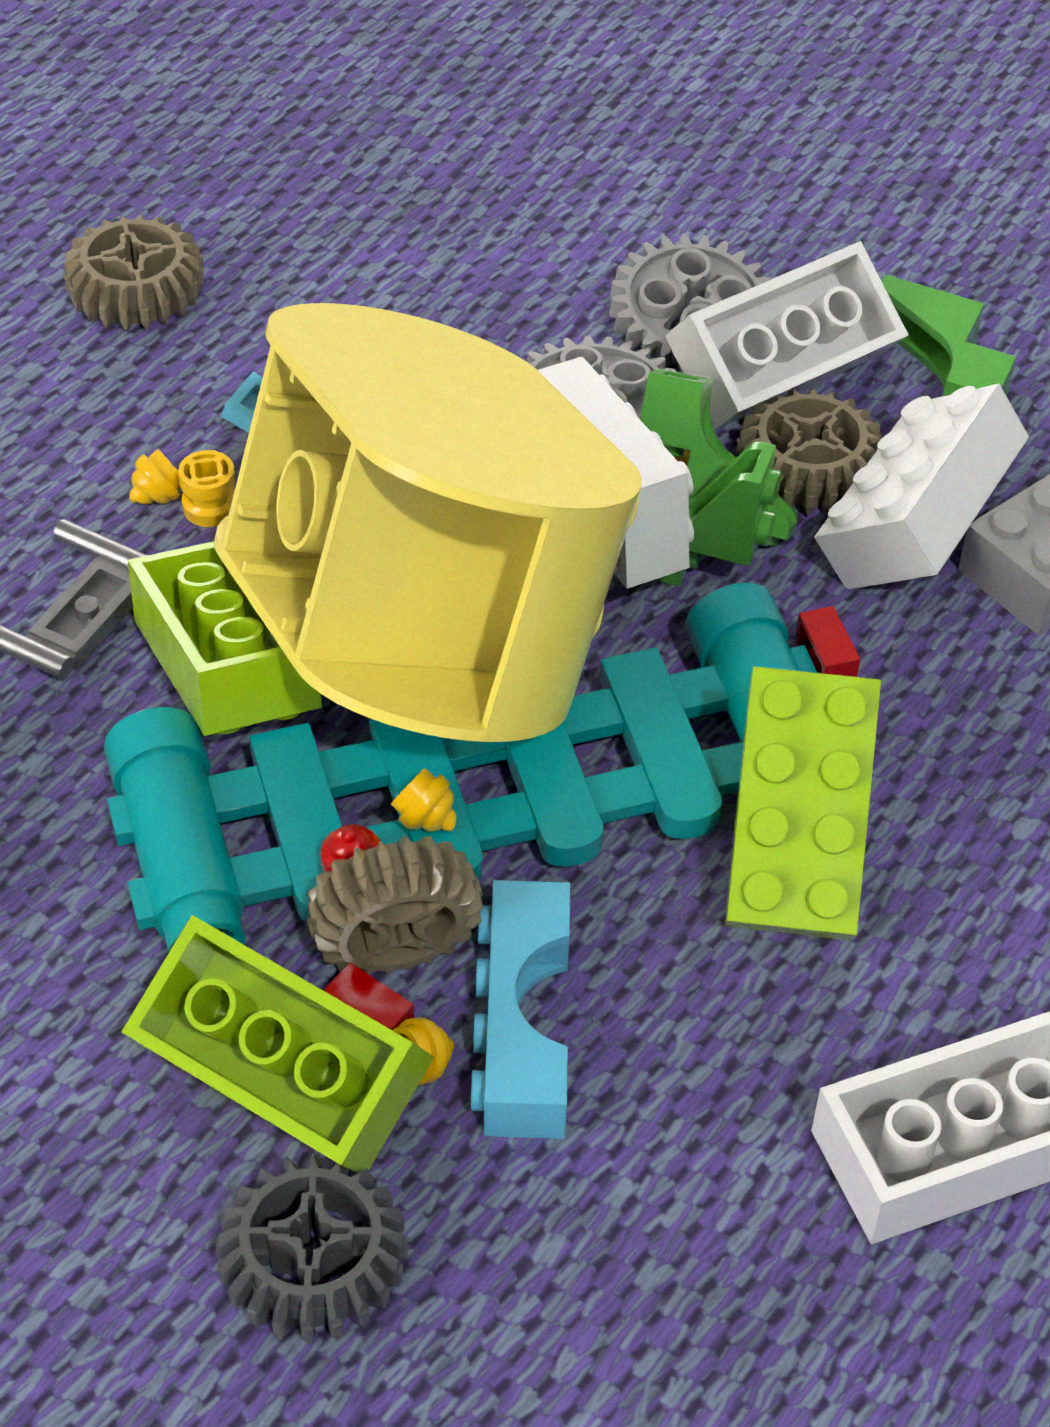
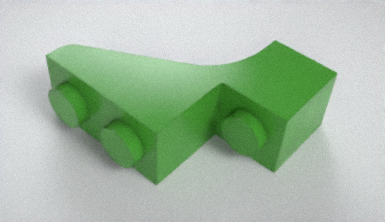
[881,274,1016,396]
[640,368,798,545]
[655,442,782,587]

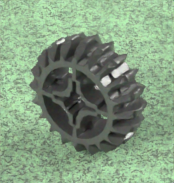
[215,1153,408,1345]

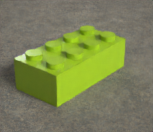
[127,541,322,736]
[724,666,881,941]
[121,915,434,1173]

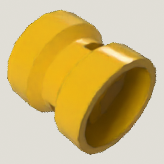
[178,450,235,527]

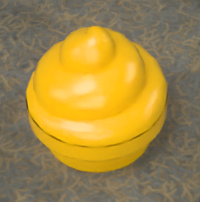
[129,449,181,505]
[391,768,456,832]
[392,1017,454,1085]

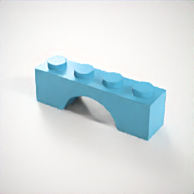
[471,880,570,1139]

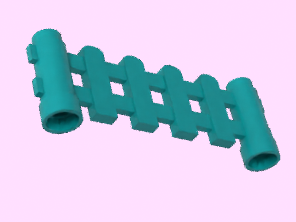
[104,582,817,953]

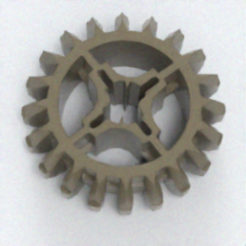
[64,213,204,332]
[736,387,882,516]
[307,836,483,975]

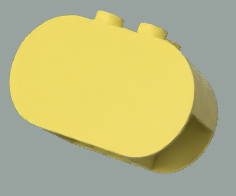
[214,303,642,742]

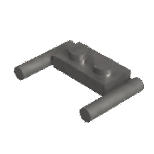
[0,519,148,679]

